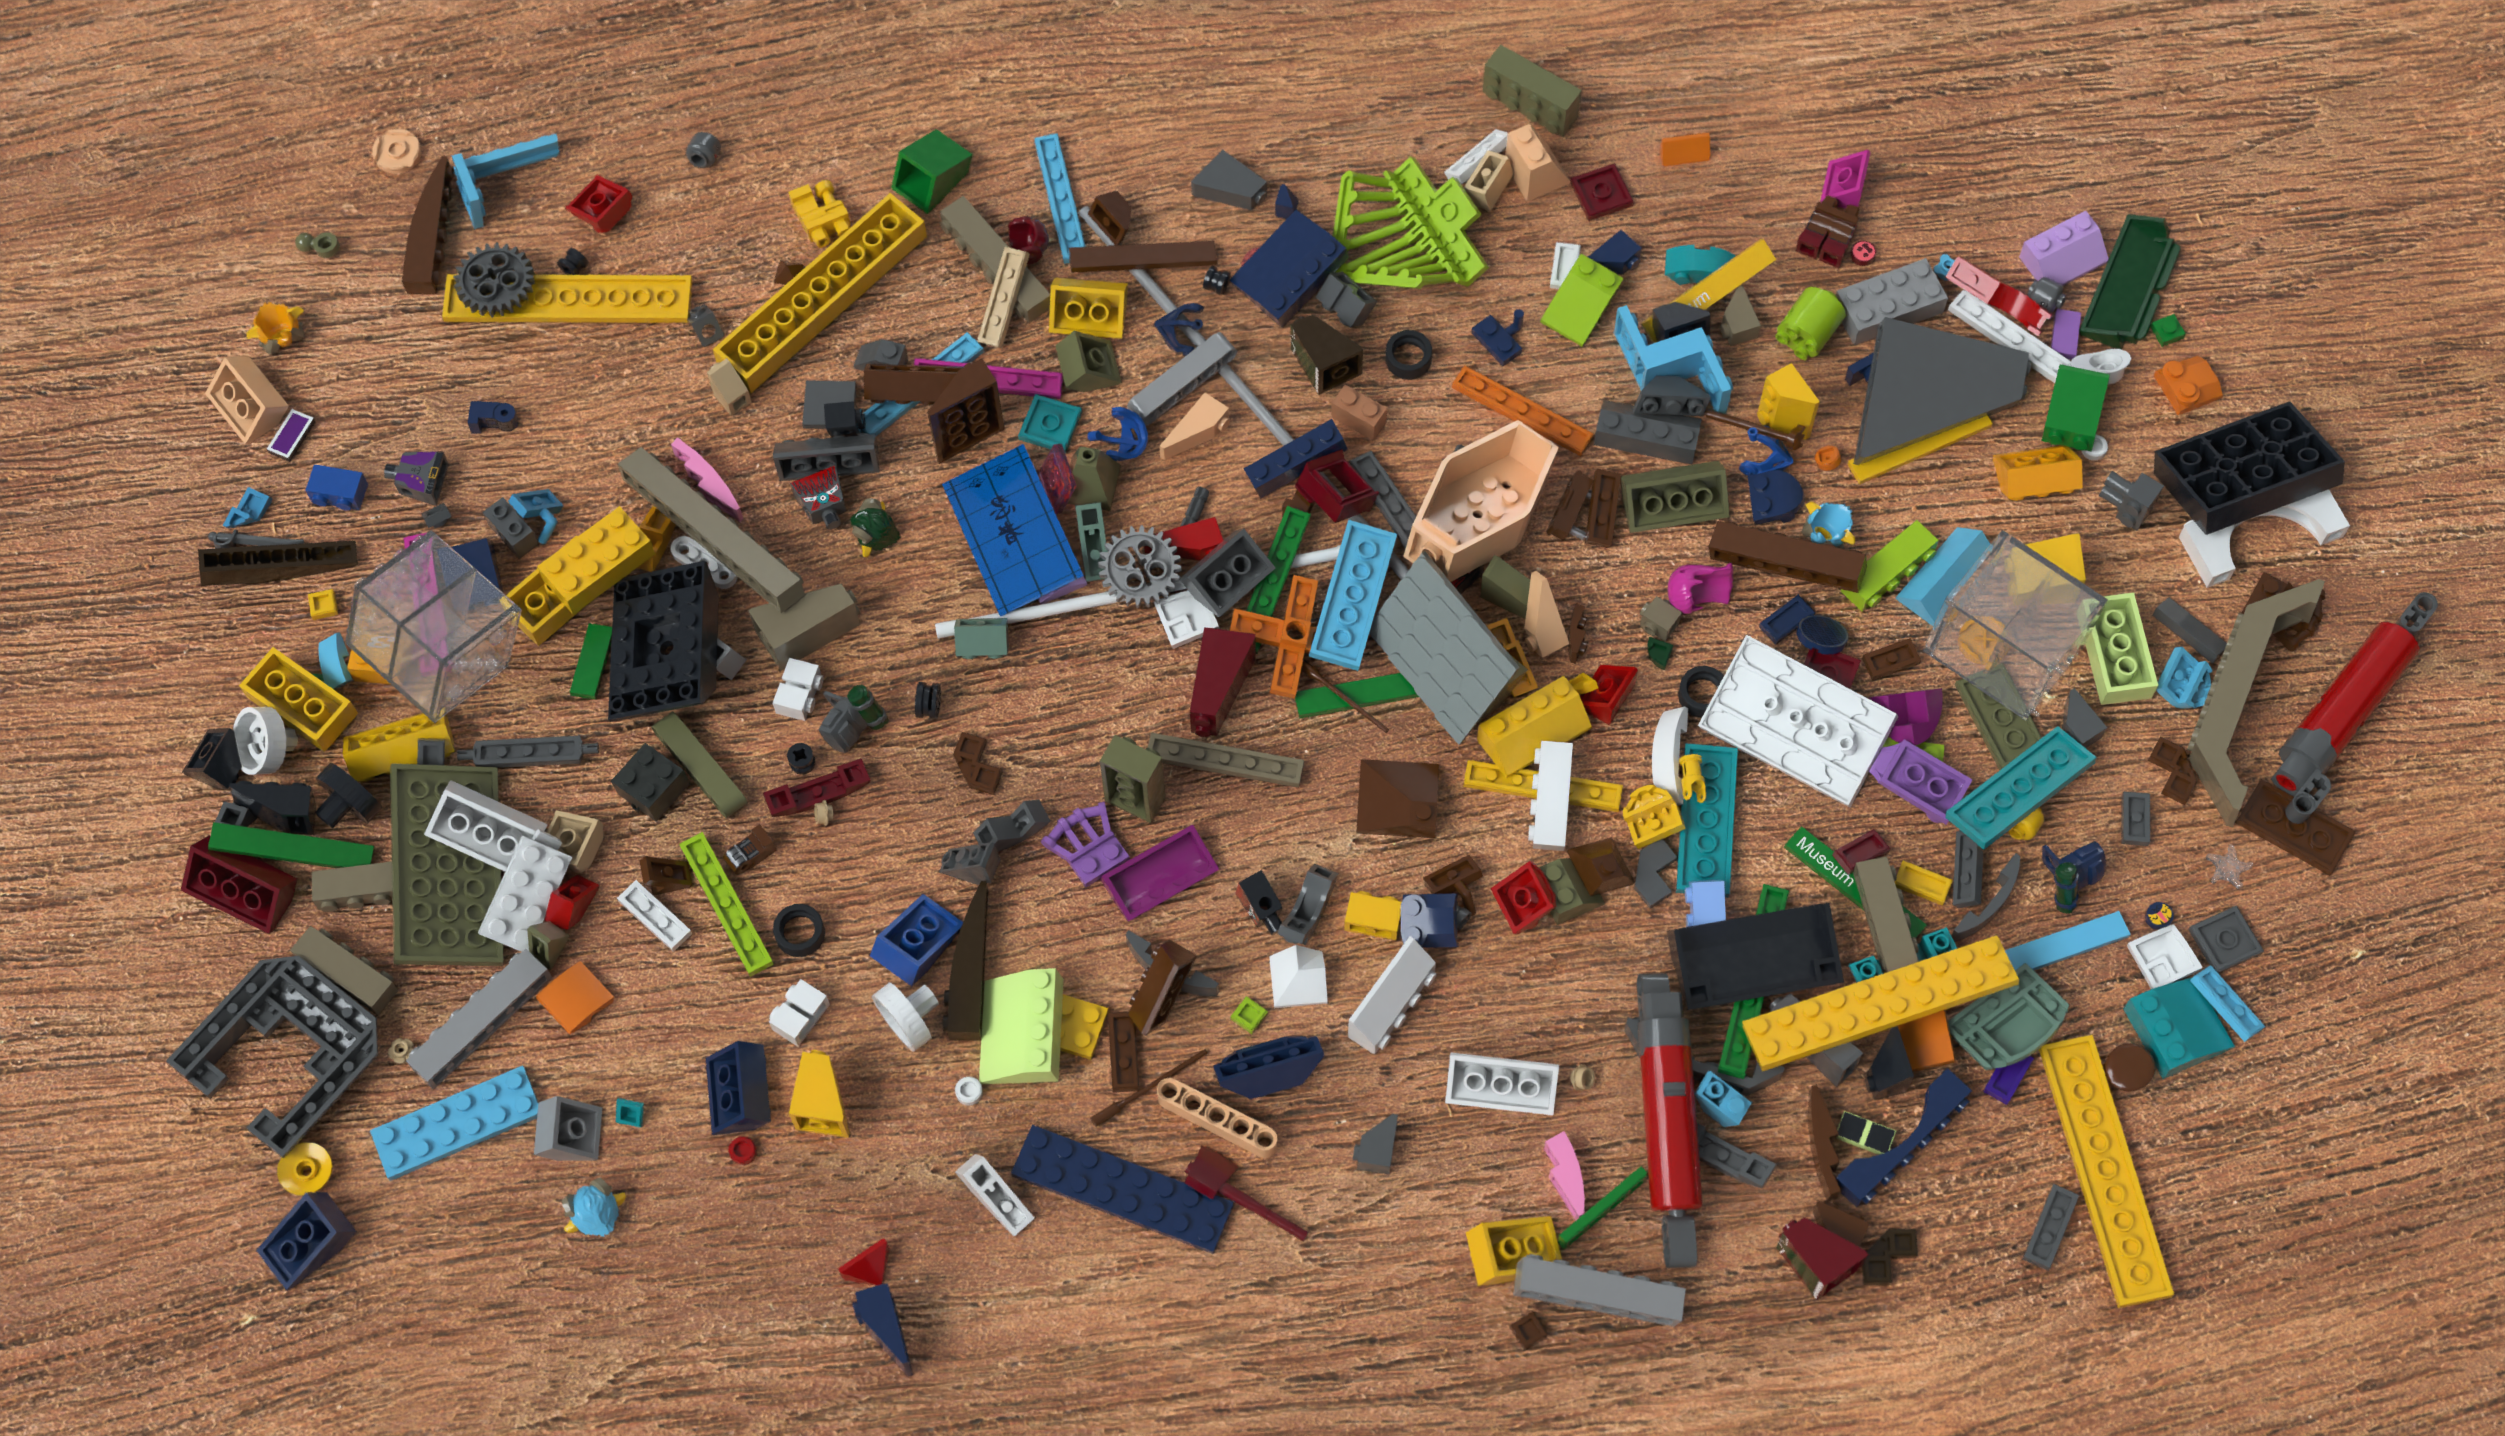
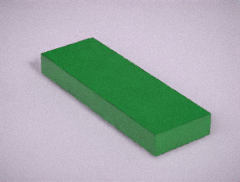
[570,623,612,700]

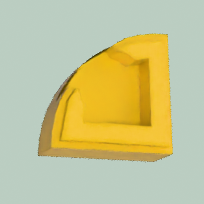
[1569,673,1598,694]

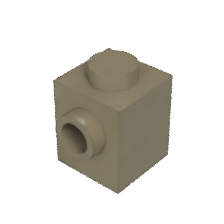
[1640,596,1682,642]

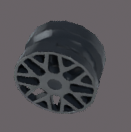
[915,682,941,719]

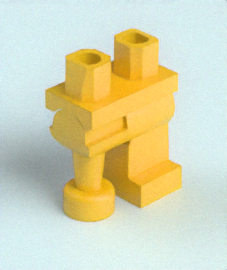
[788,180,851,248]

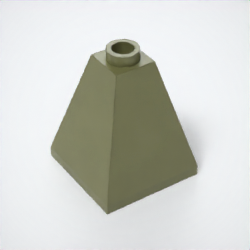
[1061,446,1121,511]

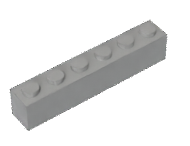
[406,949,552,1090]
[1513,1254,1686,1327]

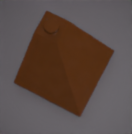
[1356,759,1439,838]

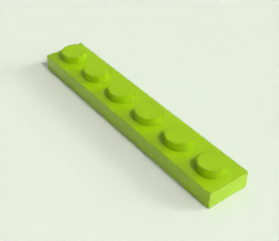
[679,832,774,977]

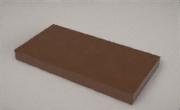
[2235,779,2356,876]

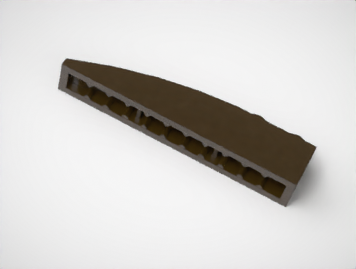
[198,540,358,586]
[943,881,989,1041]

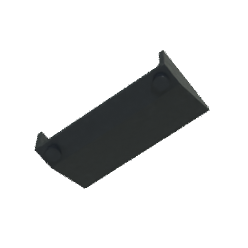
[1667,903,1844,1010]

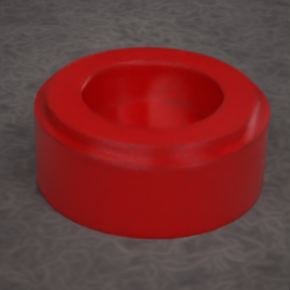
[728,1136,757,1165]

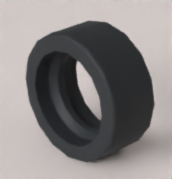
[1385,330,1432,380]
[1678,666,1724,718]
[773,904,825,957]

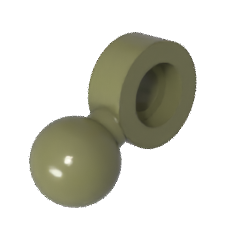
[295,232,340,258]

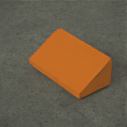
[1659,132,1710,167]

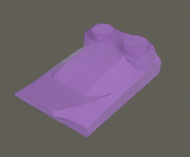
[1869,739,1972,825]

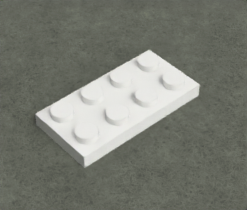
[478,835,572,952]

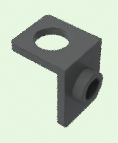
[687,304,724,347]

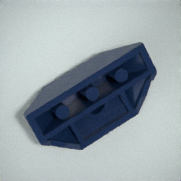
[1213,1036,1324,1099]

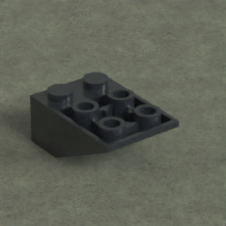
[229,781,316,835]

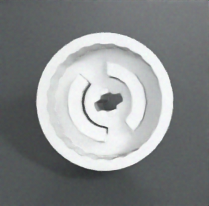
[233,707,298,775]
[872,982,939,1052]

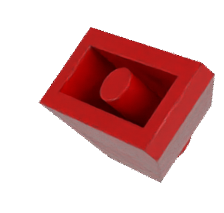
[544,875,600,930]

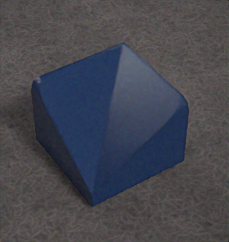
[1275,184,1299,219]

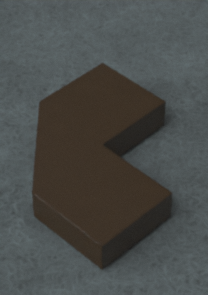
[1862,1229,1918,1285]

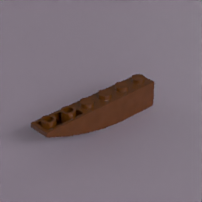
[402,156,455,294]

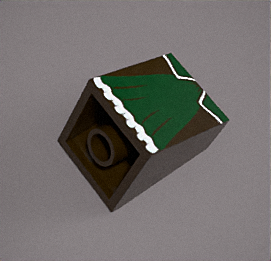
[1291,314,1363,395]

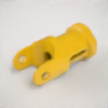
[1679,754,1706,803]

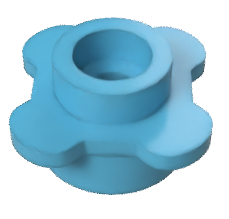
[1933,254,1955,281]

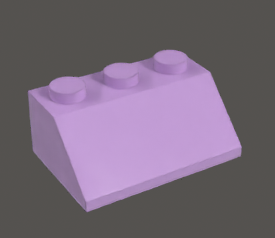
[2019,211,2109,286]

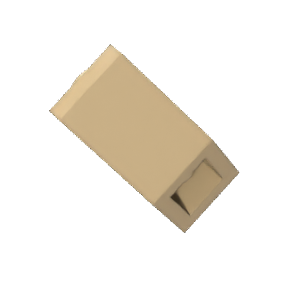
[707,358,752,416]

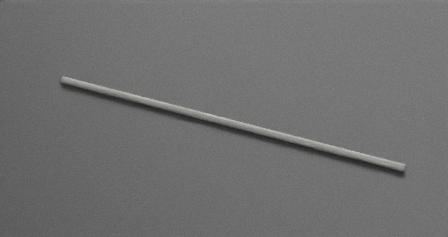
[1079,206,1409,580]

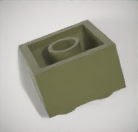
[1055,331,1122,392]
[1539,858,1605,925]

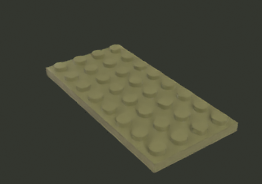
[390,764,503,966]

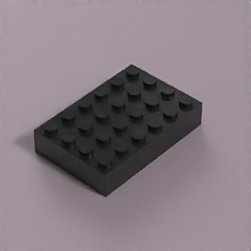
[2154,401,2345,535]

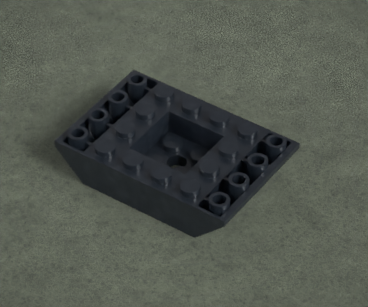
[608,561,719,722]

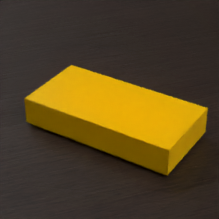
[1895,860,1953,906]

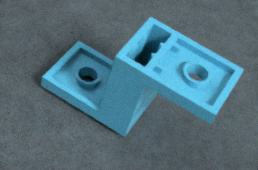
[1614,305,1733,414]

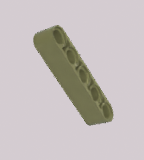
[651,711,748,819]

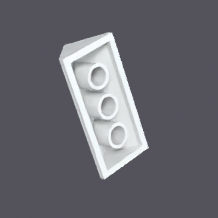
[1445,1052,1559,1115]

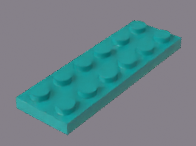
[1945,726,2097,850]
[1676,743,1738,898]

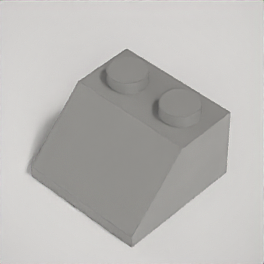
[534,1096,602,1161]

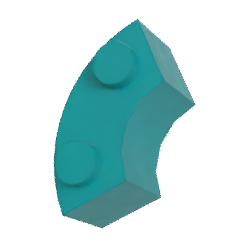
[1665,245,1736,285]

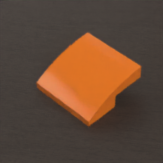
[536,961,614,1035]

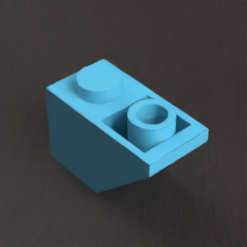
[1695,1071,1752,1127]

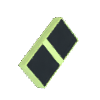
[1837,1111,1896,1155]

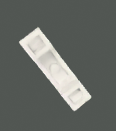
[1652,707,1688,805]

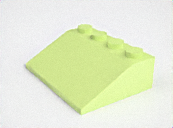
[979,968,1064,1084]

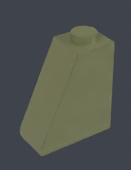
[1480,555,1530,619]

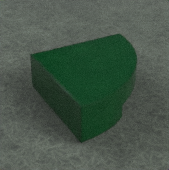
[1647,637,1673,670]

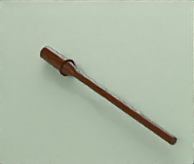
[1301,659,1389,733]
[1090,1049,1208,1127]

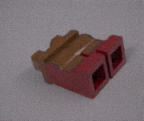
[1796,195,1859,268]

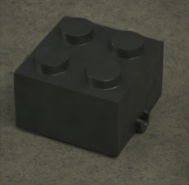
[611,743,691,822]

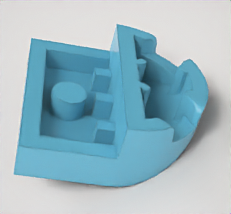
[2156,647,2212,709]

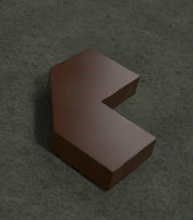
[953,732,1003,795]
[2148,736,2197,805]

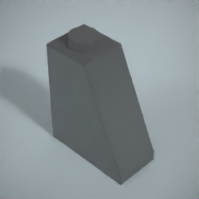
[1191,150,1268,210]

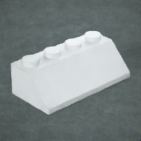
[424,780,548,872]
[1348,936,1437,1055]

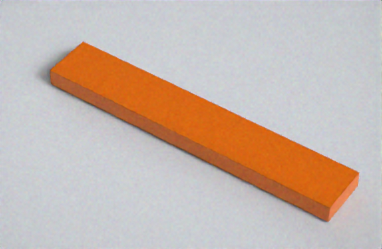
[1452,365,1594,457]

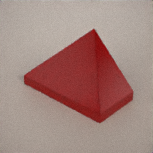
[837,1238,890,1286]

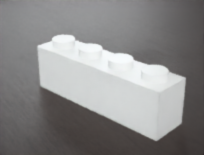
[1528,741,1573,851]

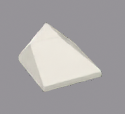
[1269,945,1328,1008]

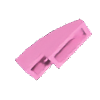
[1544,1131,1584,1221]

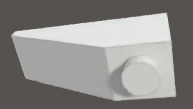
[955,1154,1034,1236]

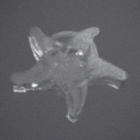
[2206,844,2253,889]

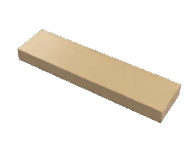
[977,247,1029,349]

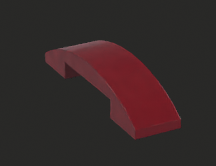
[763,758,871,817]

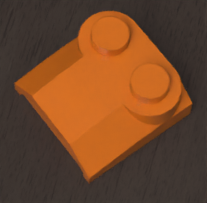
[2154,356,2223,416]

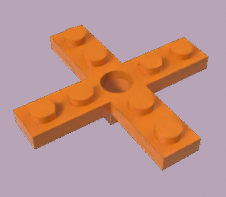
[1229,575,1318,699]

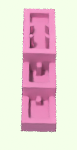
[671,437,743,522]

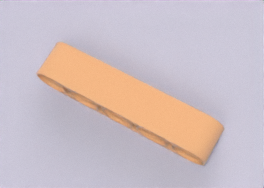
[1157,1078,1278,1158]

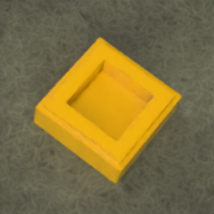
[308,589,338,620]

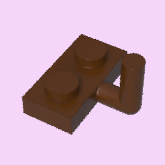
[1423,855,1483,916]

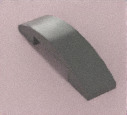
[1951,853,2020,942]
[1126,930,1219,996]
[1697,1123,1777,1189]

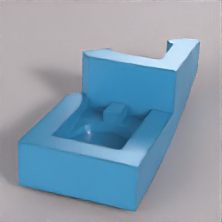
[223,487,273,529]

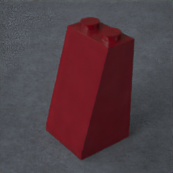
[1190,627,1256,737]

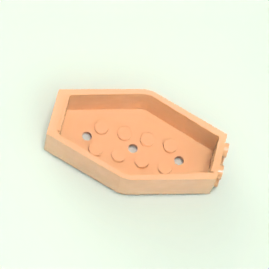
[1403,420,1559,582]

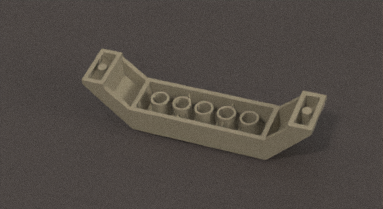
[2187,579,2325,828]

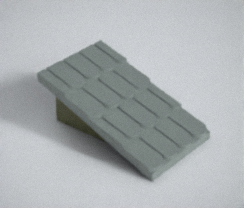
[1369,551,1528,745]

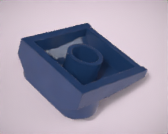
[1401,894,1459,948]

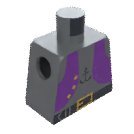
[384,452,449,506]

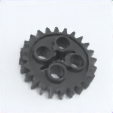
[454,242,535,317]

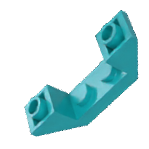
[1849,927,1958,982]

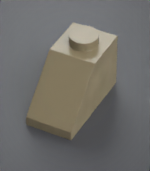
[1720,285,1761,346]

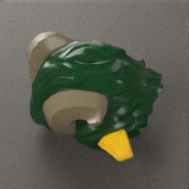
[850,498,900,557]

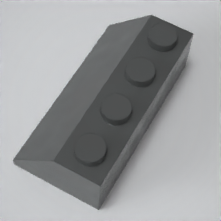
[1594,400,1702,465]
[773,433,880,481]

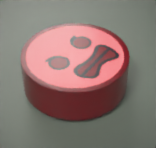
[1850,241,1876,266]

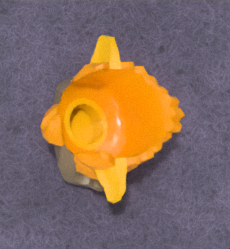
[246,302,305,355]

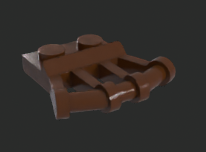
[2241,572,2325,652]

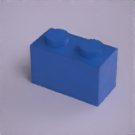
[305,464,368,511]

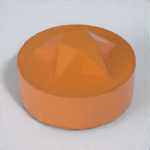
[1815,445,1842,471]

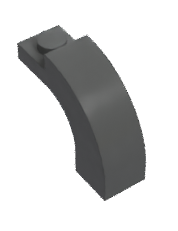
[1277,864,1339,945]

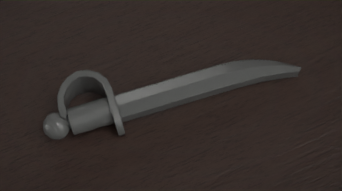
[208,530,304,548]

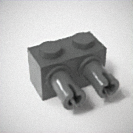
[2099,471,2164,531]

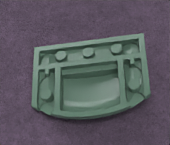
[1948,963,2069,1070]

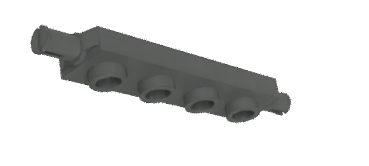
[457,736,599,768]

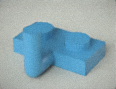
[508,489,564,544]

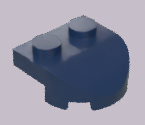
[1748,470,1805,525]

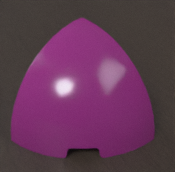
[1868,688,1943,745]

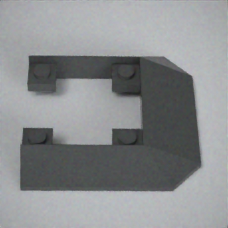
[166,956,378,1158]

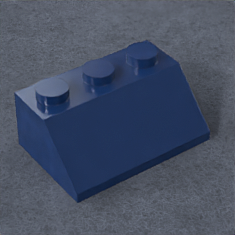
[705,1041,771,1135]

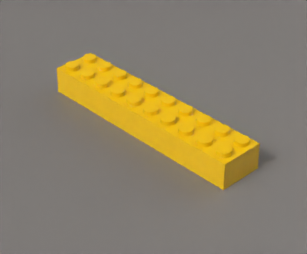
[712,193,927,393]

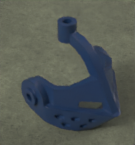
[1154,303,1204,356]

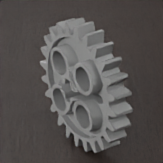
[1098,525,1181,608]

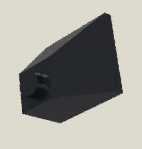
[1652,302,1711,342]
[182,728,241,789]
[1864,1026,1914,1100]

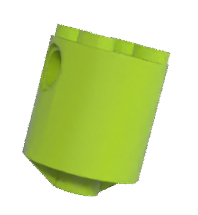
[1775,287,1846,360]

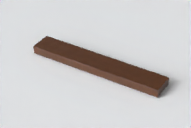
[1068,241,1218,273]

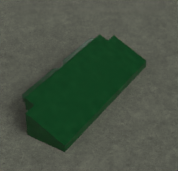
[2079,214,2181,350]

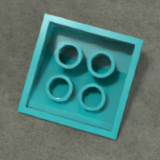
[2123,977,2235,1079]

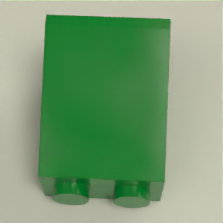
[891,129,973,214]
[2041,364,2110,452]

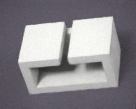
[773,658,824,721]
[769,979,830,1047]

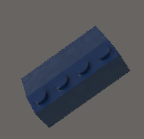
[1229,210,1349,328]

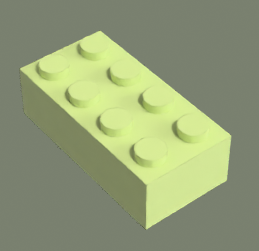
[2077,592,2158,705]

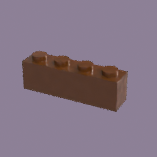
[864,364,963,405]

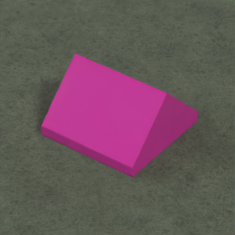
[1820,150,1871,209]

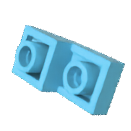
[318,632,352,690]

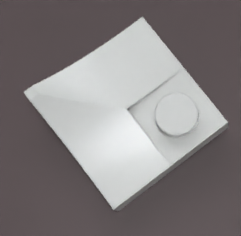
[1154,590,1220,649]
[2127,924,2202,989]

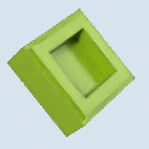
[1230,996,1268,1034]

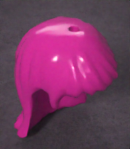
[1667,563,1734,614]

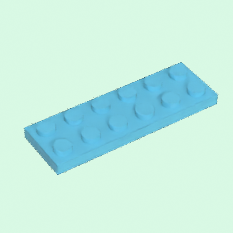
[1309,520,1397,671]
[370,1065,538,1181]

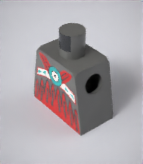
[790,466,846,530]

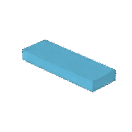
[2190,965,2265,1042]

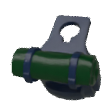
[2042,841,2107,914]

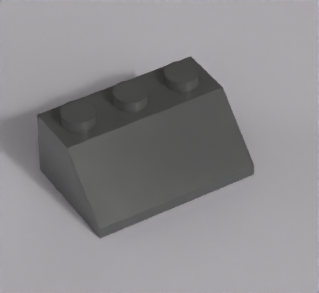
[1179,528,1275,617]

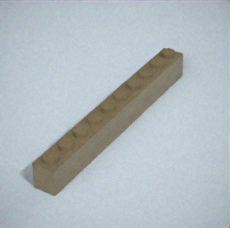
[618,447,805,613]

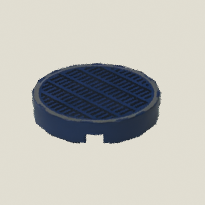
[1796,615,1849,654]

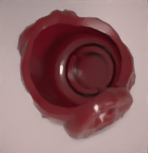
[1008,216,1049,265]

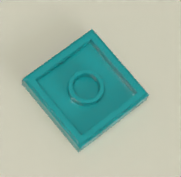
[1018,394,1082,454]

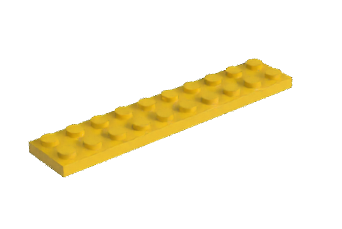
[442,274,693,323]
[1742,935,2019,1072]
[2039,1035,2174,1308]

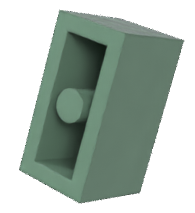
[954,618,1009,659]

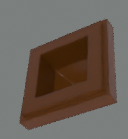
[774,260,804,285]

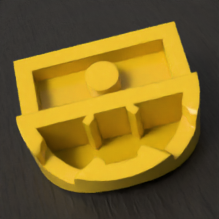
[1623,785,1686,849]

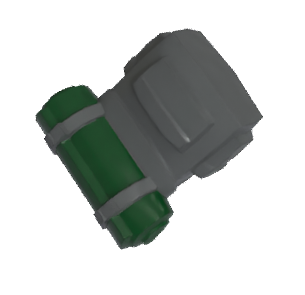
[818,685,889,753]

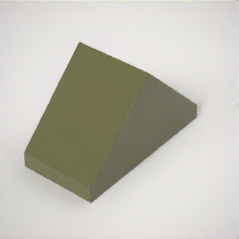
[527,921,570,970]

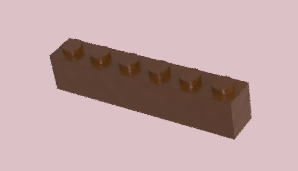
[1708,521,1867,593]

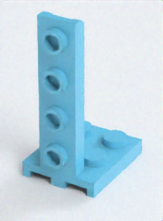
[452,134,559,229]

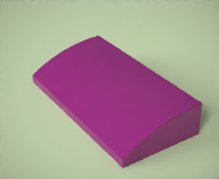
[1101,824,1219,922]

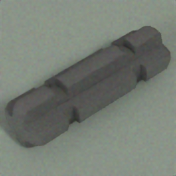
[1181,486,1209,526]

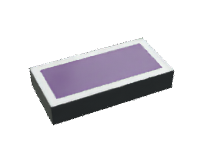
[267,409,315,462]

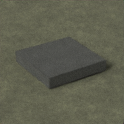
[802,381,857,429]
[2188,905,2264,974]

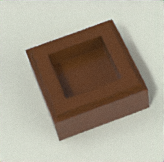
[1509,1311,1548,1351]

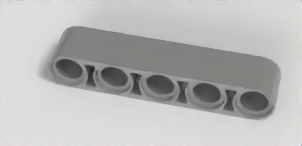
[1127,332,1237,426]

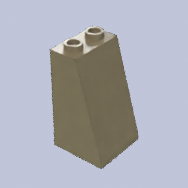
[748,584,861,671]

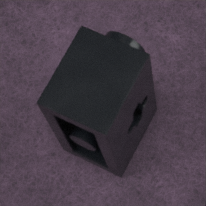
[824,401,866,438]

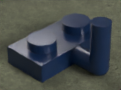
[1471,309,1524,366]

